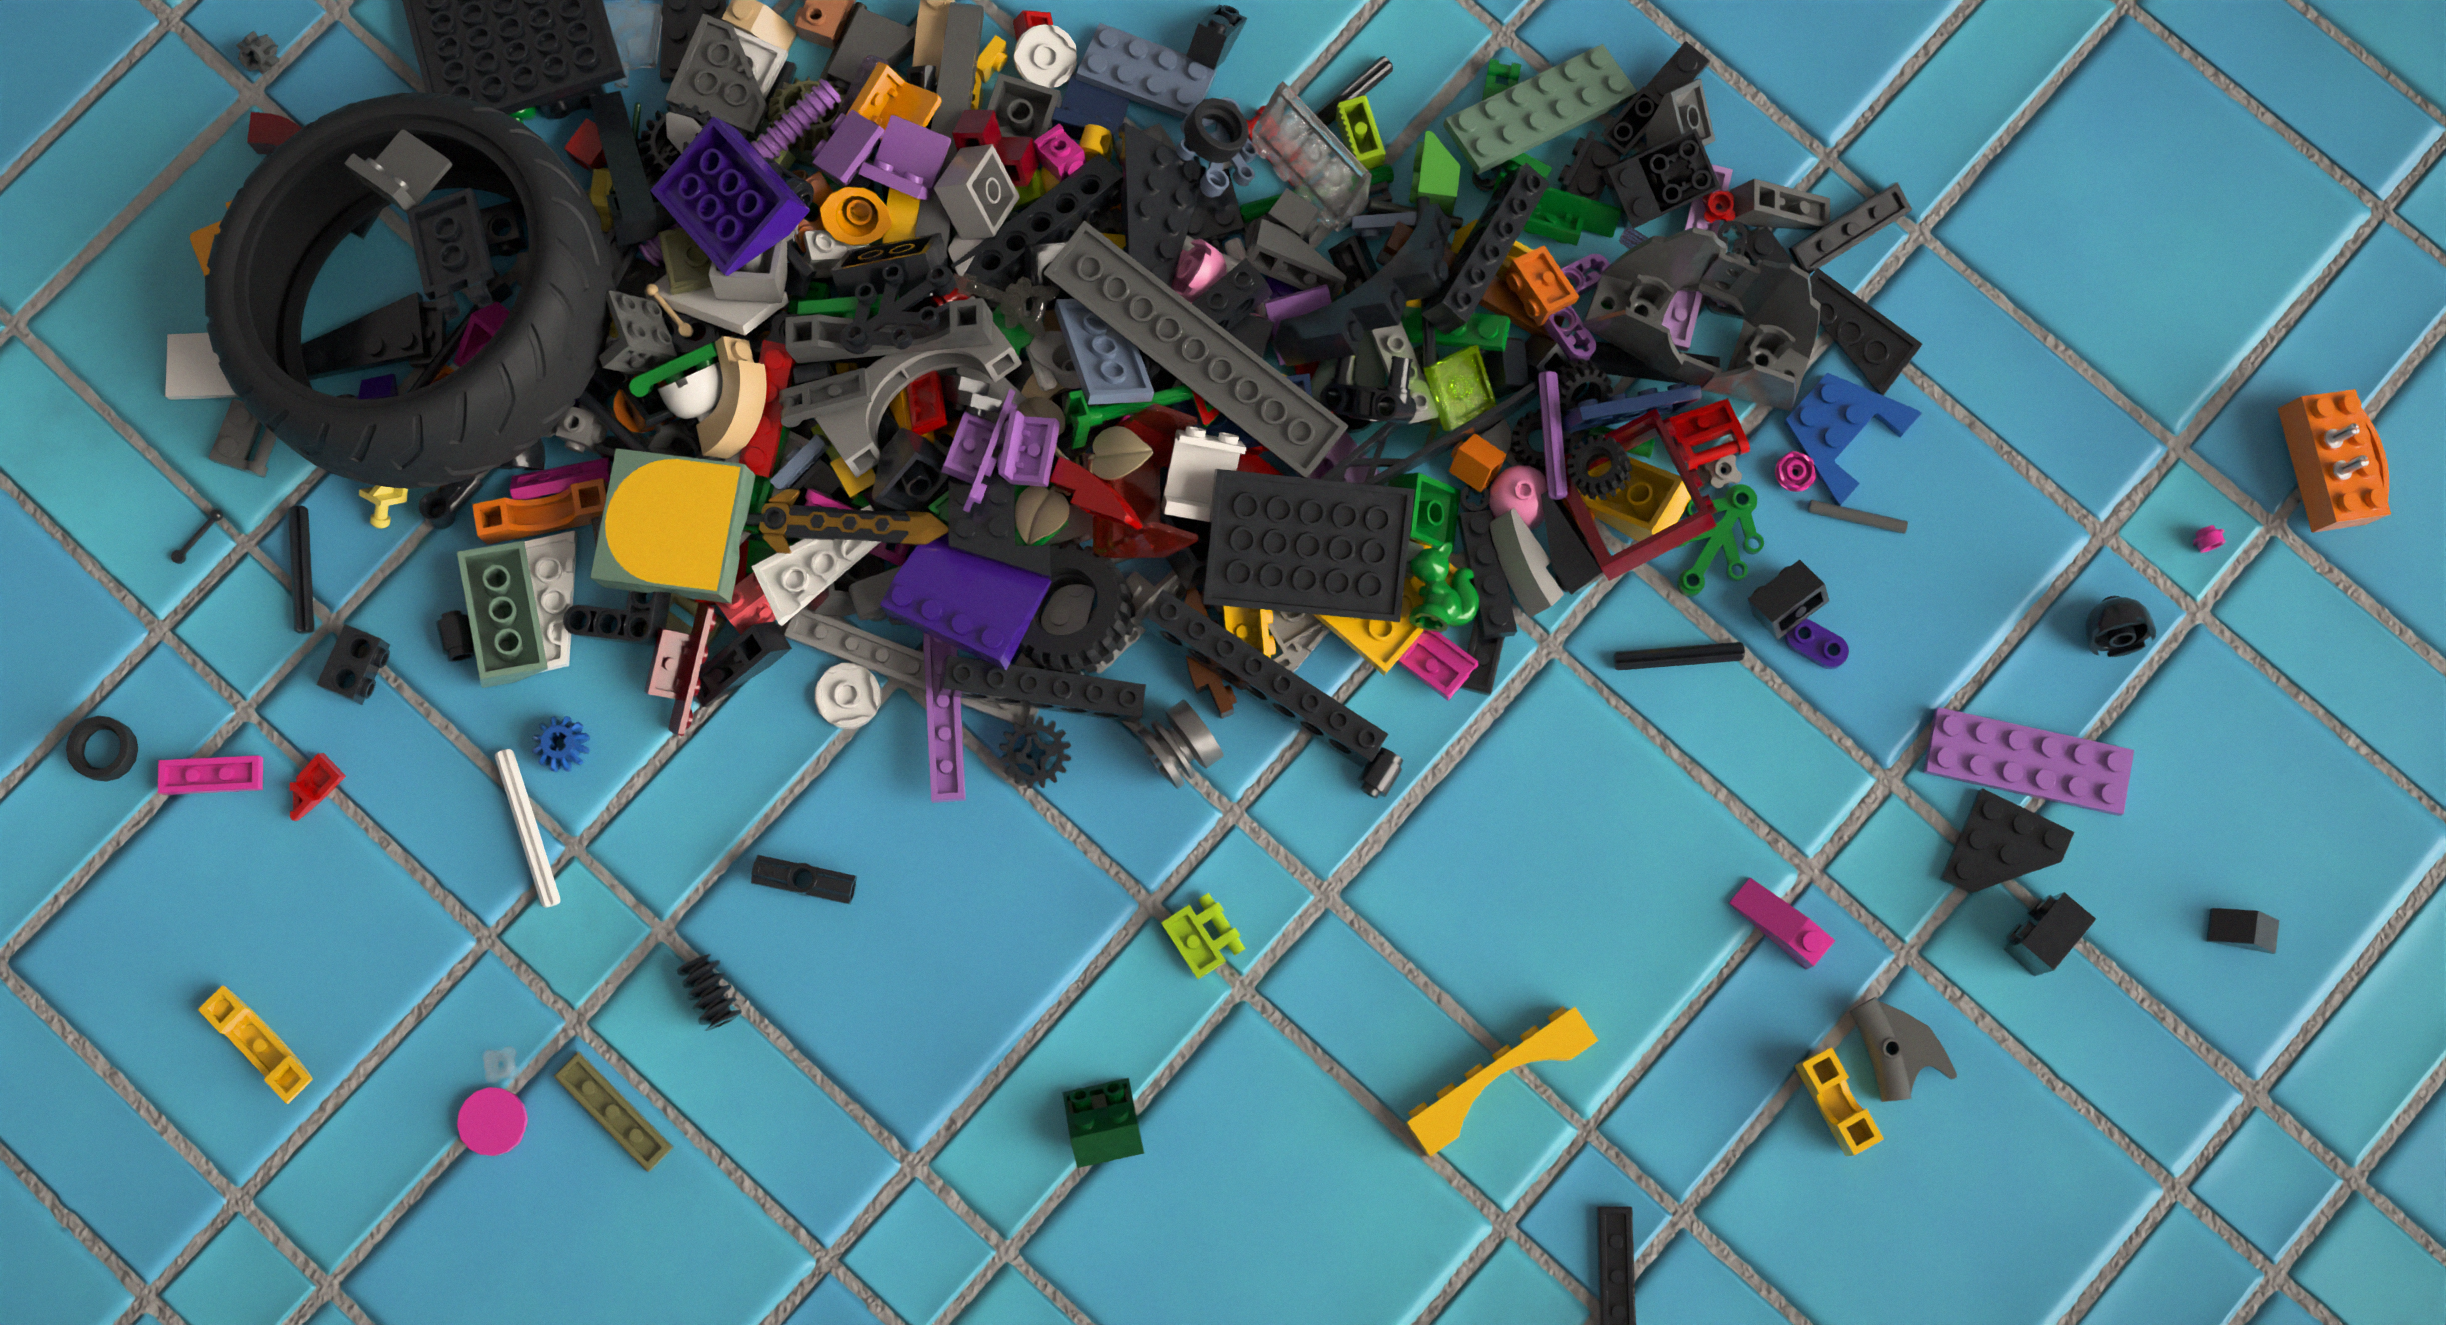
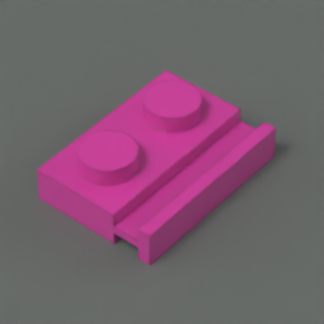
[1397,630,1478,701]

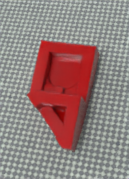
[290,753,346,821]

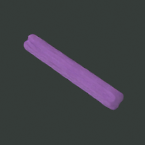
[1538,371,1568,500]

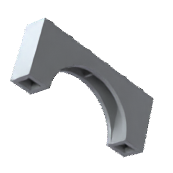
[814,296,1022,478]

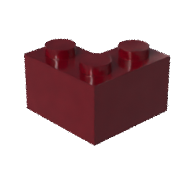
[952,110,1039,187]

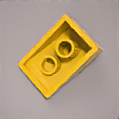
[1581,456,1691,542]

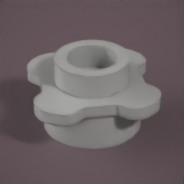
[1705,454,1742,489]

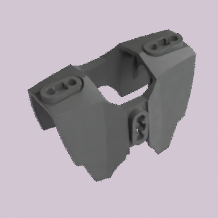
[1583,227,1821,411]

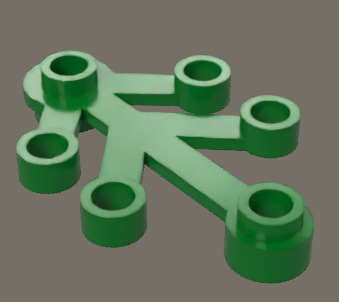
[1677,484,1764,597]

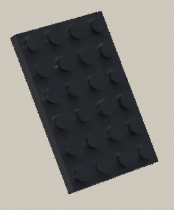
[1201,469,1415,622]

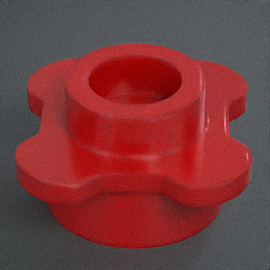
[1702,191,1736,223]

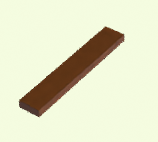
[1383,221,1565,341]

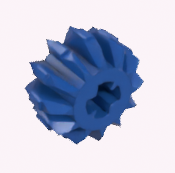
[532,716,590,772]

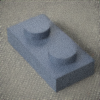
[1352,212,1417,241]

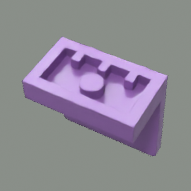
[859,115,951,200]

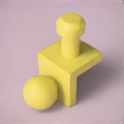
[589,168,612,232]
[359,485,408,529]

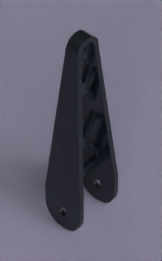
[1321,349,1539,485]

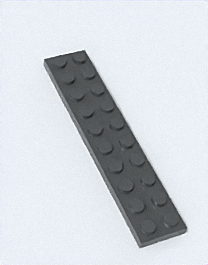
[1043,221,1348,478]

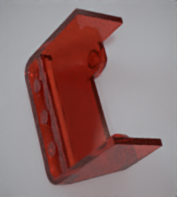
[1093,403,1198,558]

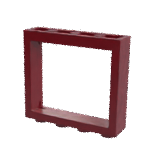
[1564,408,1717,581]

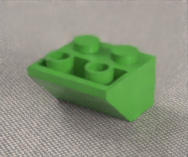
[1409,131,1461,215]

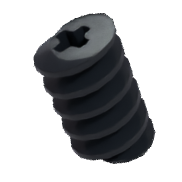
[677,954,742,1031]

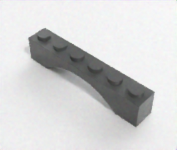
[785,298,993,363]

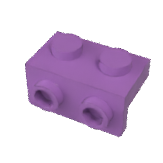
[997,410,1060,487]

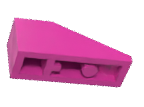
[1728,878,1836,969]

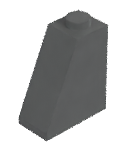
[827,7,916,96]

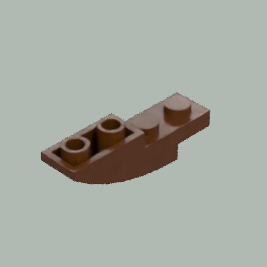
[1184,587,1237,719]

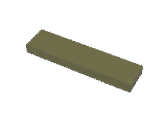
[554,1052,674,1172]

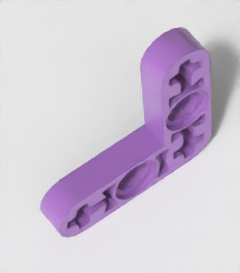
[1543,254,1610,364]

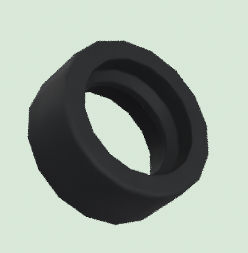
[1184,98,1249,163]
[66,716,138,782]

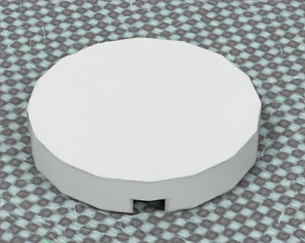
[1013,24,1077,88]
[815,663,881,729]

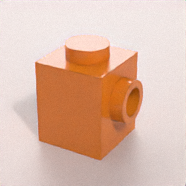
[1449,434,1507,493]

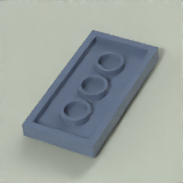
[1076,23,1217,120]
[1054,299,1154,405]

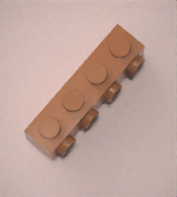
[794,0,856,50]

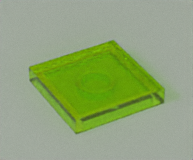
[1424,344,1497,431]

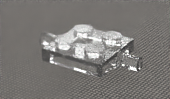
[604,0,663,89]

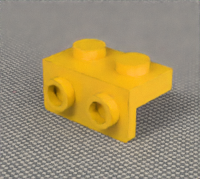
[1222,606,1276,658]

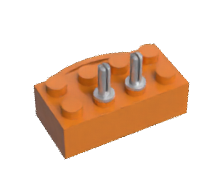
[2277,389,2391,533]

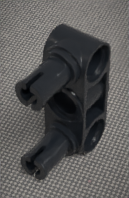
[1320,351,1416,424]

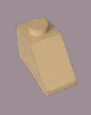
[722,0,798,52]

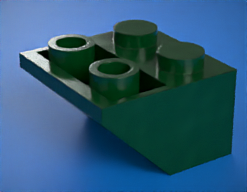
[1062,1078,1144,1168]

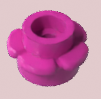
[2193,525,2226,553]

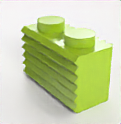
[1335,95,1386,173]

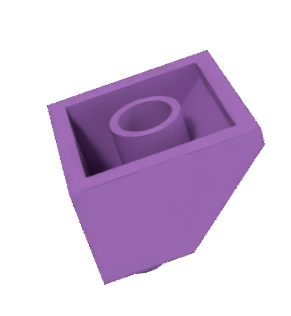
[811,110,885,188]

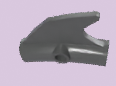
[1849,997,1957,1102]

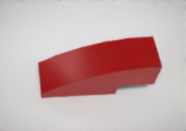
[1049,457,1143,531]

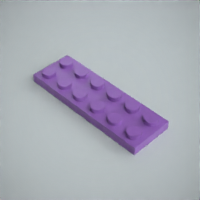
[1923,707,2134,816]

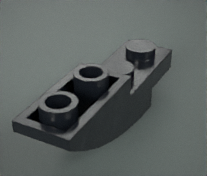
[1600,41,1710,157]
[940,375,1002,422]

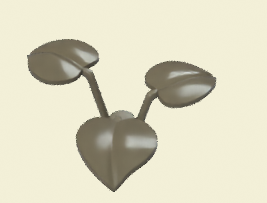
[1015,397,1153,546]

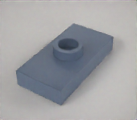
[770,434,831,490]

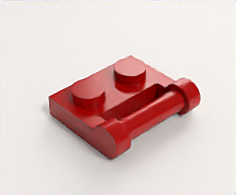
[1669,398,1750,470]

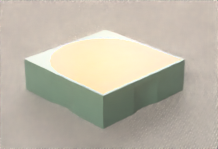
[590,448,755,604]

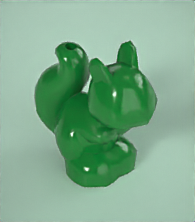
[1409,542,1479,632]

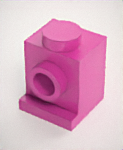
[1034,124,1086,182]

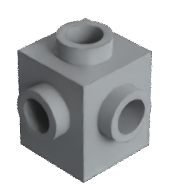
[555,404,608,454]

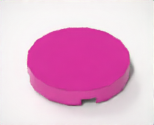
[457,1087,528,1156]

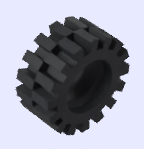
[1557,359,1613,417]
[1510,409,1571,472]
[1567,435,1632,500]

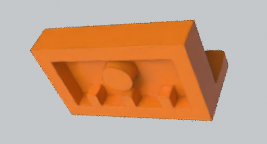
[1505,245,1579,326]

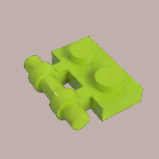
[1161,893,1246,980]

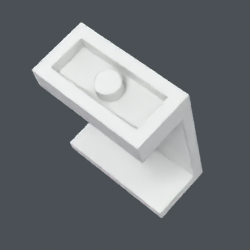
[1161,426,1246,522]

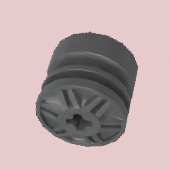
[1137,699,1224,789]

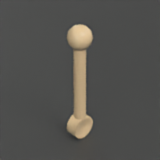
[645,284,693,337]

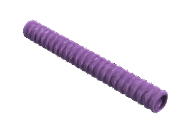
[638,79,841,268]

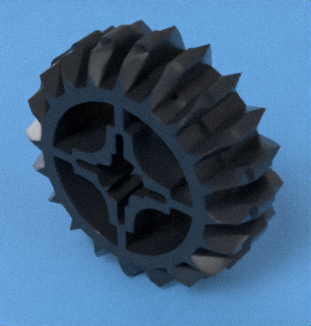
[639,102,711,182]

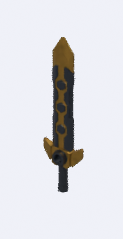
[744,489,949,554]

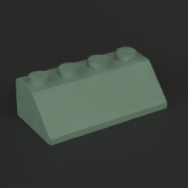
[457,541,548,688]

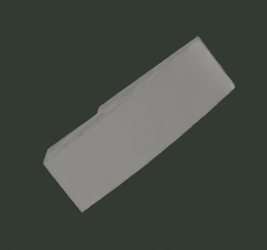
[1490,508,1564,618]

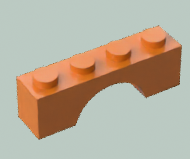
[472,478,609,545]

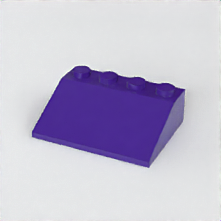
[650,116,810,276]
[880,533,1052,670]

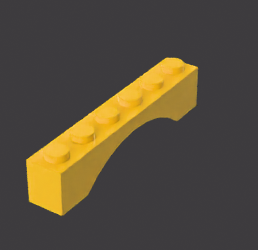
[1405,1006,1599,1157]

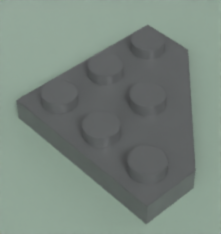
[665,14,768,137]

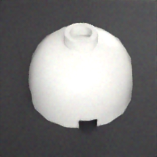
[658,362,723,422]

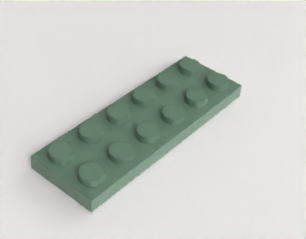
[1443,44,1638,175]

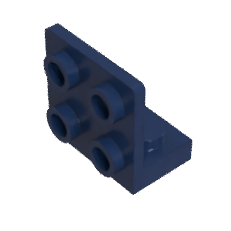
[1052,74,1130,145]

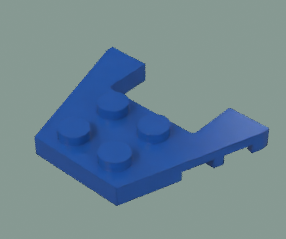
[1783,373,1922,506]

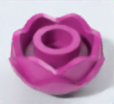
[1775,451,1816,492]

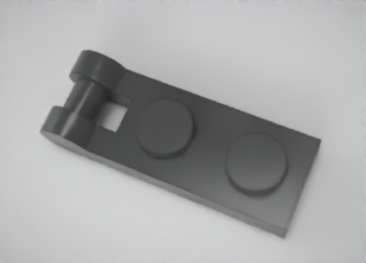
[779,368,872,427]

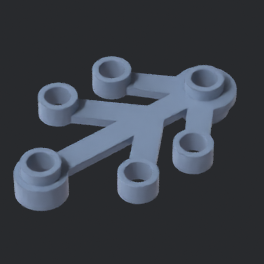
[1176,97,1259,197]

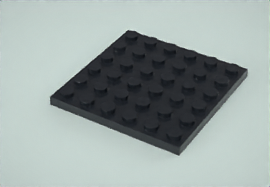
[402,0,626,115]

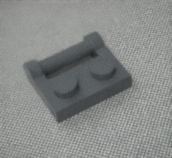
[209,399,277,478]

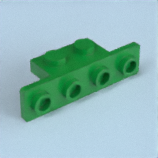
[1491,172,1621,246]

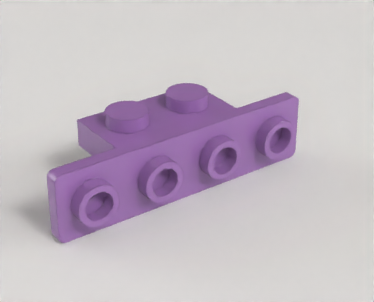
[941,389,1017,512]

